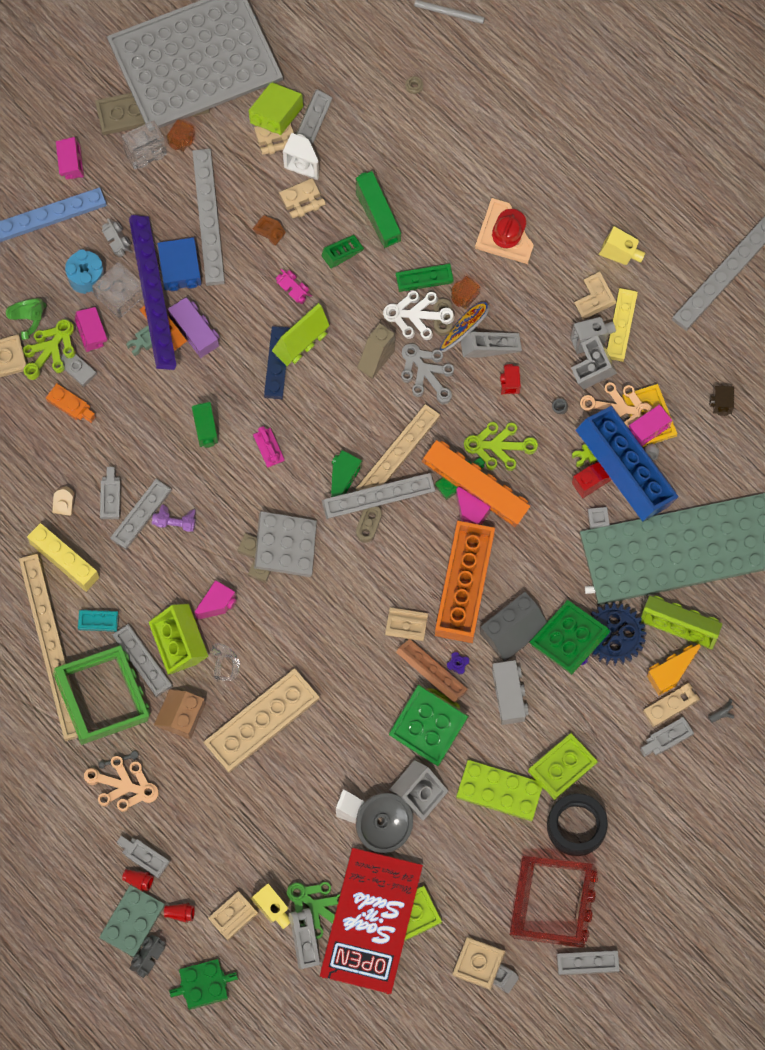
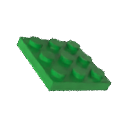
[529,600,610,675]
[389,684,469,766]

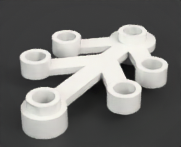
[383,291,455,340]

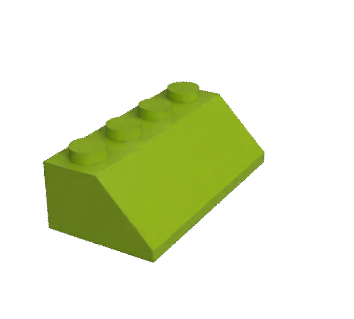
[641,596,722,650]

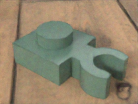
[126,326,152,356]

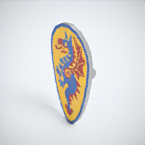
[440,302,489,352]

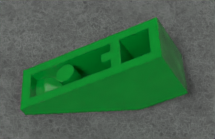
[192,402,218,448]
[331,450,362,498]

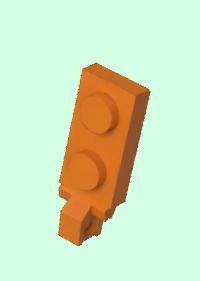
[46,383,96,423]

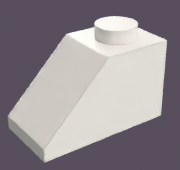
[336,790,364,824]

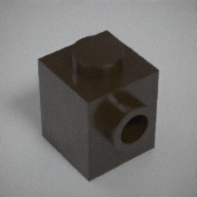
[710,386,734,416]

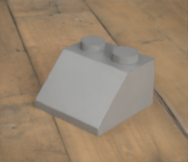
[389,760,448,821]

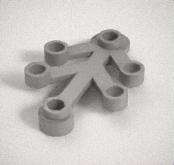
[401,344,454,404]

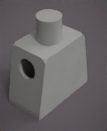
[570,317,616,354]

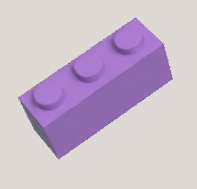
[168,297,219,358]

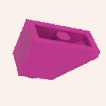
[456,487,491,525]
[195,580,237,619]

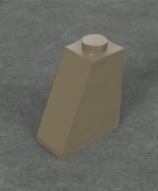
[357,323,395,379]

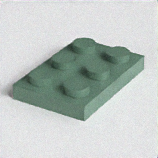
[99,885,165,958]

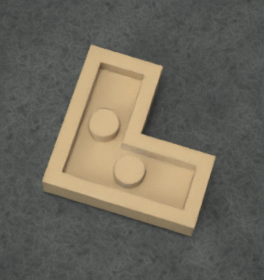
[574,272,617,320]

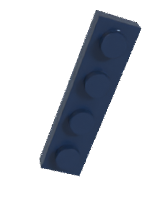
[264,326,291,400]

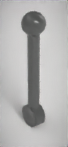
[98,751,139,769]

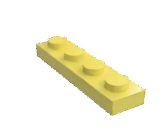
[607,288,638,362]

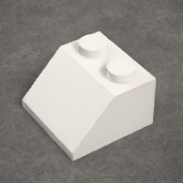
[283,133,319,180]

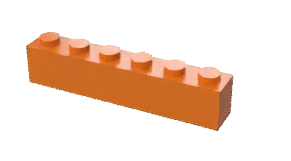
[422,440,530,527]

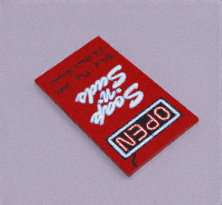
[320,848,423,995]

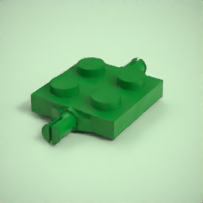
[169,959,238,1010]

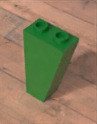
[356,171,401,249]

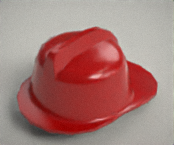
[492,209,526,249]

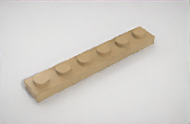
[356,404,440,491]

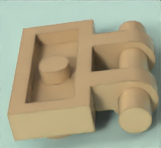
[254,123,294,155]
[279,178,326,219]

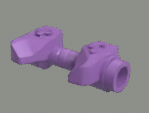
[152,505,196,532]

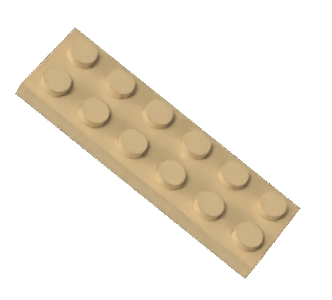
[203,668,320,773]

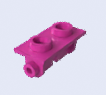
[276,269,312,304]
[253,426,285,468]

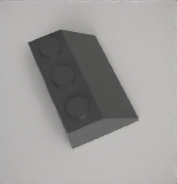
[480,592,547,662]

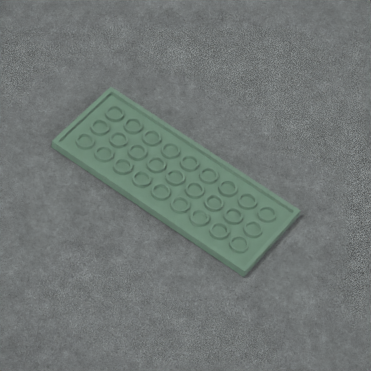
[580,493,765,605]

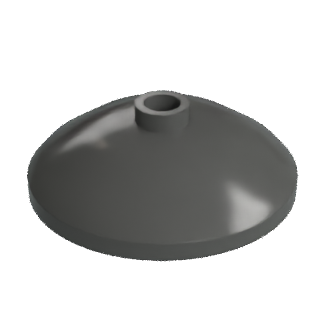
[356,793,413,853]

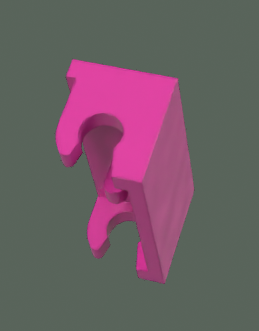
[56,137,84,180]
[74,307,107,352]
[629,404,672,446]

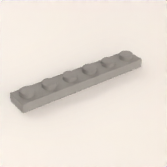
[322,473,435,519]

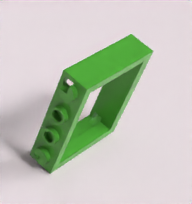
[53,645,150,745]

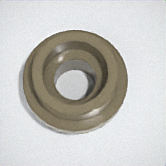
[405,76,423,94]

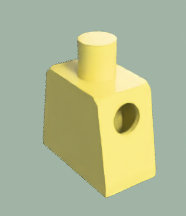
[599,227,645,265]
[250,884,290,929]

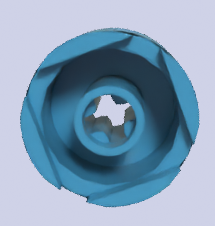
[65,250,104,294]

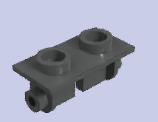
[129,935,166,978]

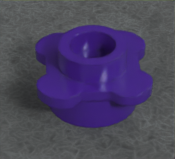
[447,652,469,675]

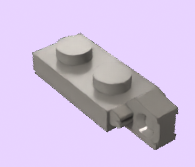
[100,467,120,519]
[640,717,694,757]
[117,836,170,879]

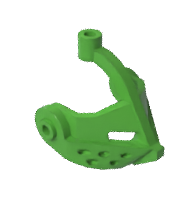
[6,298,46,339]

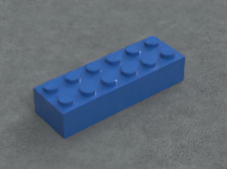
[576,406,678,522]

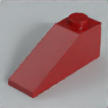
[572,462,612,499]

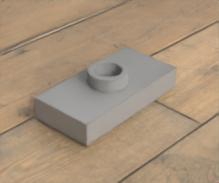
[59,350,97,387]

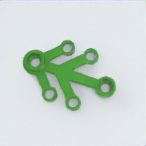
[287,882,340,939]

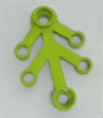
[23,320,76,380]
[464,422,538,471]

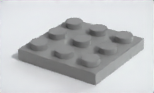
[254,511,317,577]

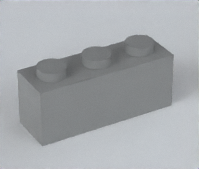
[492,660,529,725]

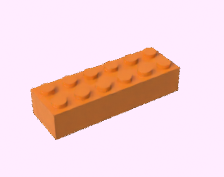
[435,521,495,643]

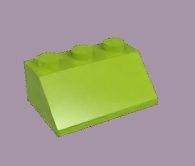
[272,303,330,367]
[148,604,208,675]

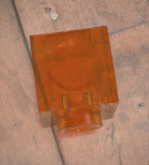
[167,119,195,152]
[451,276,480,310]

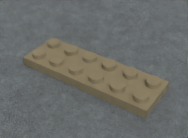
[95,93,209,135]

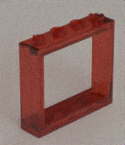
[509,856,598,948]

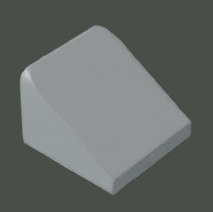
[493,965,519,994]

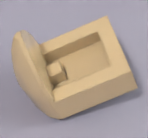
[52,486,74,516]

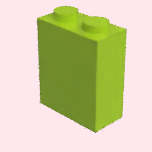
[248,83,304,135]

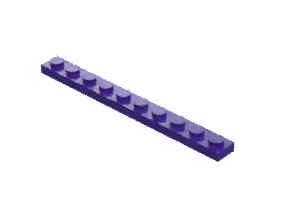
[129,215,177,370]

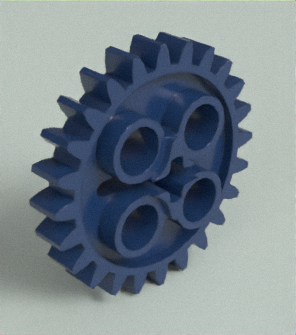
[591,603,647,666]

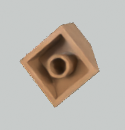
[154,689,206,740]

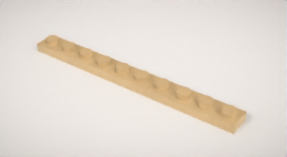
[19,554,78,741]

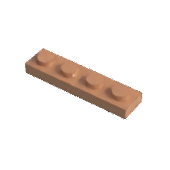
[396,639,468,703]

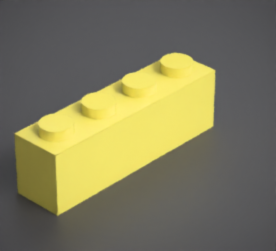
[27,523,99,592]

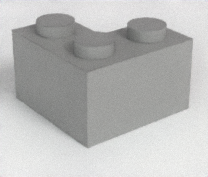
[571,335,617,390]

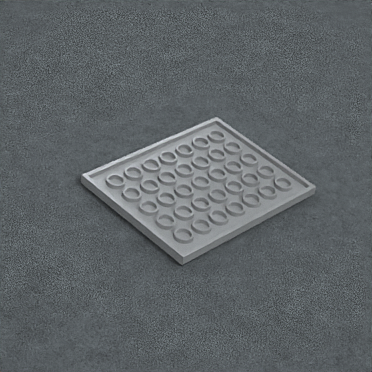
[107,0,283,132]

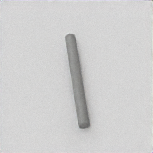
[414,0,485,24]

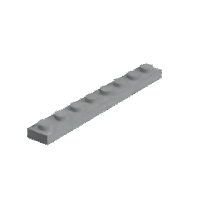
[192,149,225,286]
[672,217,765,331]

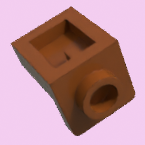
[252,215,286,246]

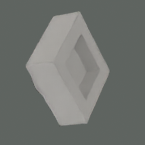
[587,507,609,529]

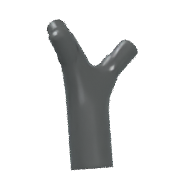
[708,699,734,723]

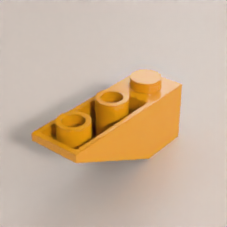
[647,644,701,696]

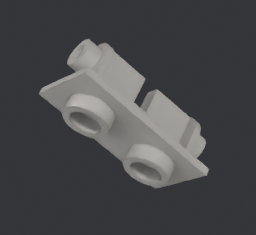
[102,218,133,257]

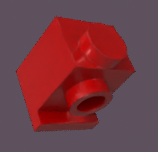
[500,364,521,395]

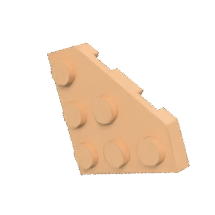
[475,198,534,264]

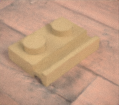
[385,608,428,641]
[208,891,258,941]

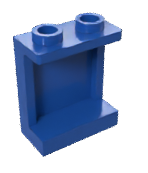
[157,237,201,291]

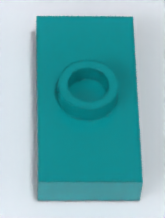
[78,610,119,632]

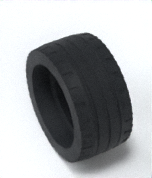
[547,793,608,856]

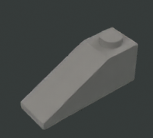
[460,332,522,358]

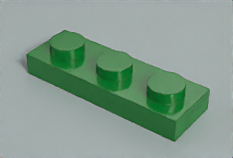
[395,264,454,292]

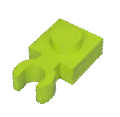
[571,444,598,467]

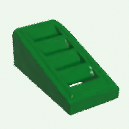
[322,235,364,269]

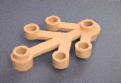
[580,382,653,428]
[84,756,159,812]

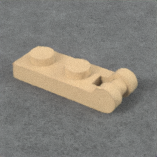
[643,683,700,728]

